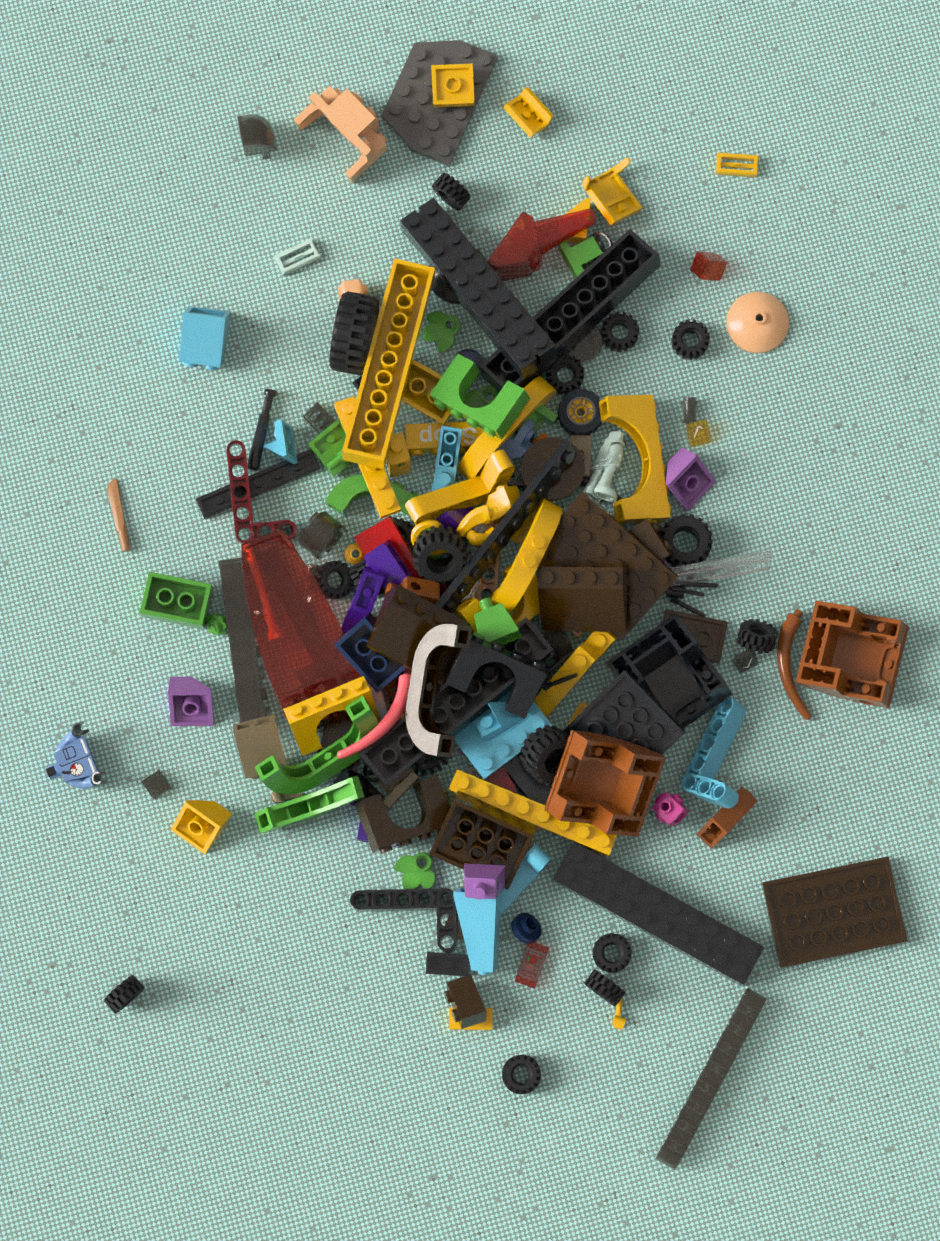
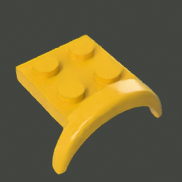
[582,158,643,226]

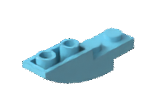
[432,425,463,491]

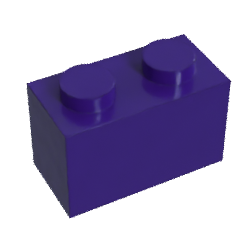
[363,540,412,589]

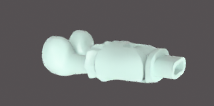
[583,431,624,503]

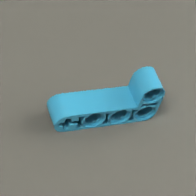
[500,844,552,916]

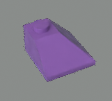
[666,447,716,511]
[168,676,214,726]

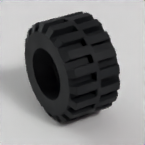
[661,514,713,570]
[413,525,467,584]
[520,725,569,785]

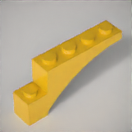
[534,631,619,718]

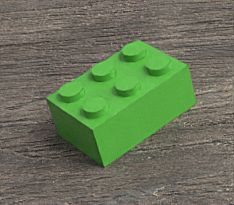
[140,572,214,630]

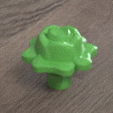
[206,613,228,636]

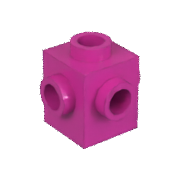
[652,792,690,827]

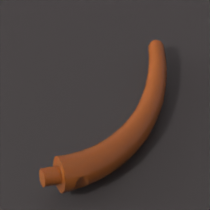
[777,609,812,720]

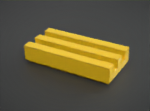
[716,153,759,177]

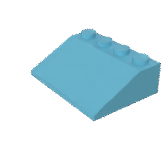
[454,692,552,780]

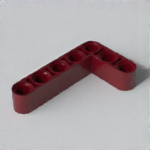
[226,440,297,545]

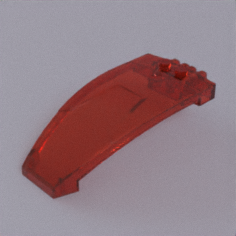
[241,529,362,720]

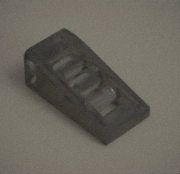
[301,402,335,435]

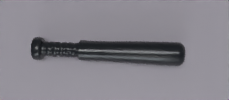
[247,389,277,471]

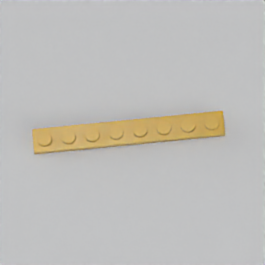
[449,770,617,856]

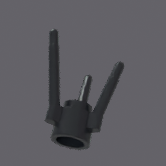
[666,580,719,617]
[539,649,578,691]

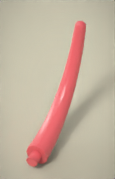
[337,669,411,759]

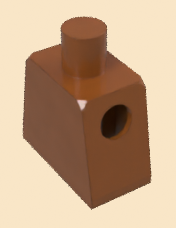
[385,576,440,604]

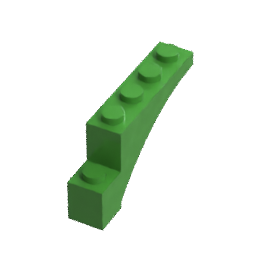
[254,776,364,834]

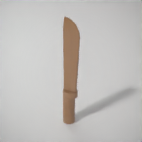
[107,478,130,552]

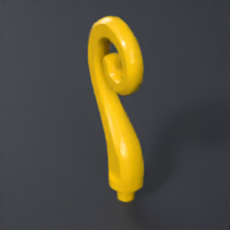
[411,505,499,555]

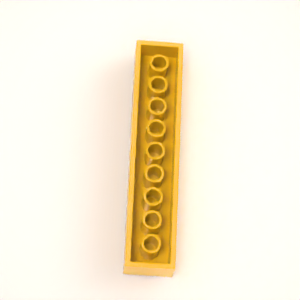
[342,258,435,470]

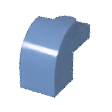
[499,419,536,459]

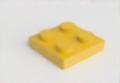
[431,64,475,108]

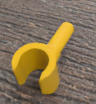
[612,998,626,1030]

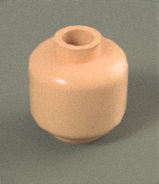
[337,279,369,300]

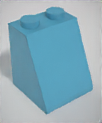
[179,306,231,370]

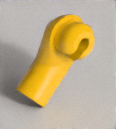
[466,527,494,546]

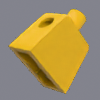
[386,432,411,478]

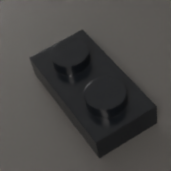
[425,952,470,977]

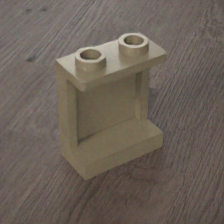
[233,714,287,779]

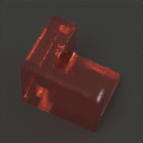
[690,251,727,281]

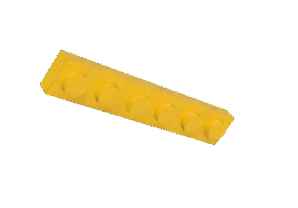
[334,396,401,519]

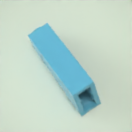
[453,887,501,975]

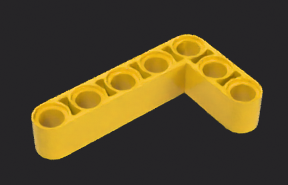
[405,449,515,525]

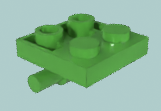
[307,418,352,477]

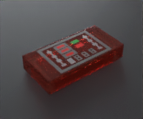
[514,942,549,989]

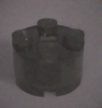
[296,511,345,560]

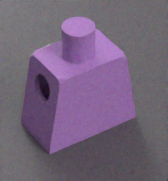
[464,863,505,900]

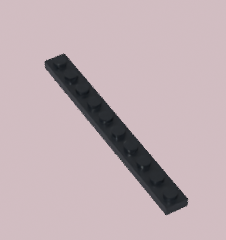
[435,440,577,614]

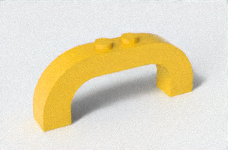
[457,376,557,480]
[490,498,562,615]

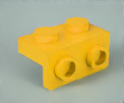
[504,87,554,138]

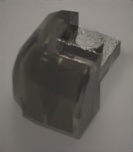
[237,114,278,160]

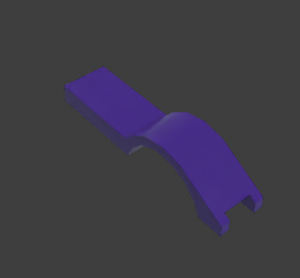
[333,567,385,656]

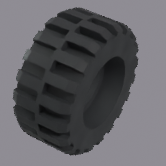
[329,291,379,376]

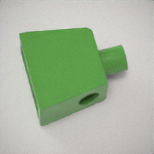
[474,598,522,645]

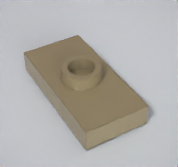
[570,435,591,478]

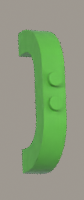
[325,474,442,560]
[255,696,378,794]

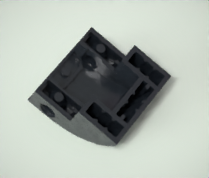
[605,613,733,729]

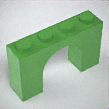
[429,354,530,440]

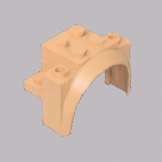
[294,86,388,183]

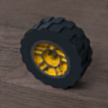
[558,388,602,436]

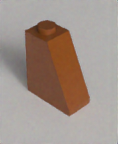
[696,786,757,849]

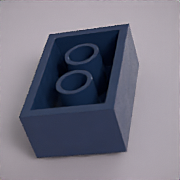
[334,612,406,693]

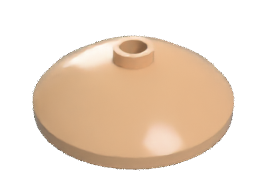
[726,292,789,353]

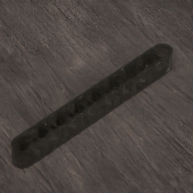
[656,988,767,1170]

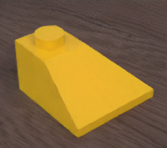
[170,800,232,854]

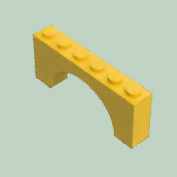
[599,395,671,524]

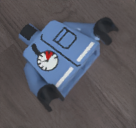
[46,722,107,789]

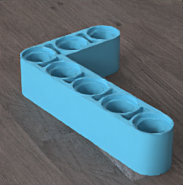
[681,697,746,809]

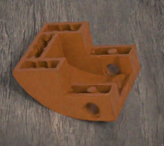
[796,600,909,709]
[544,730,666,837]

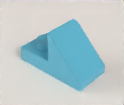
[263,419,298,464]
[474,702,522,741]

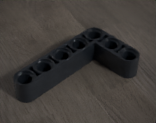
[350,888,458,953]

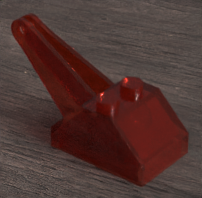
[487,209,596,281]

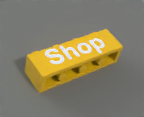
[405,421,483,456]

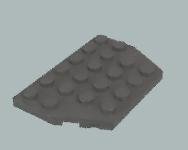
[382,40,498,166]

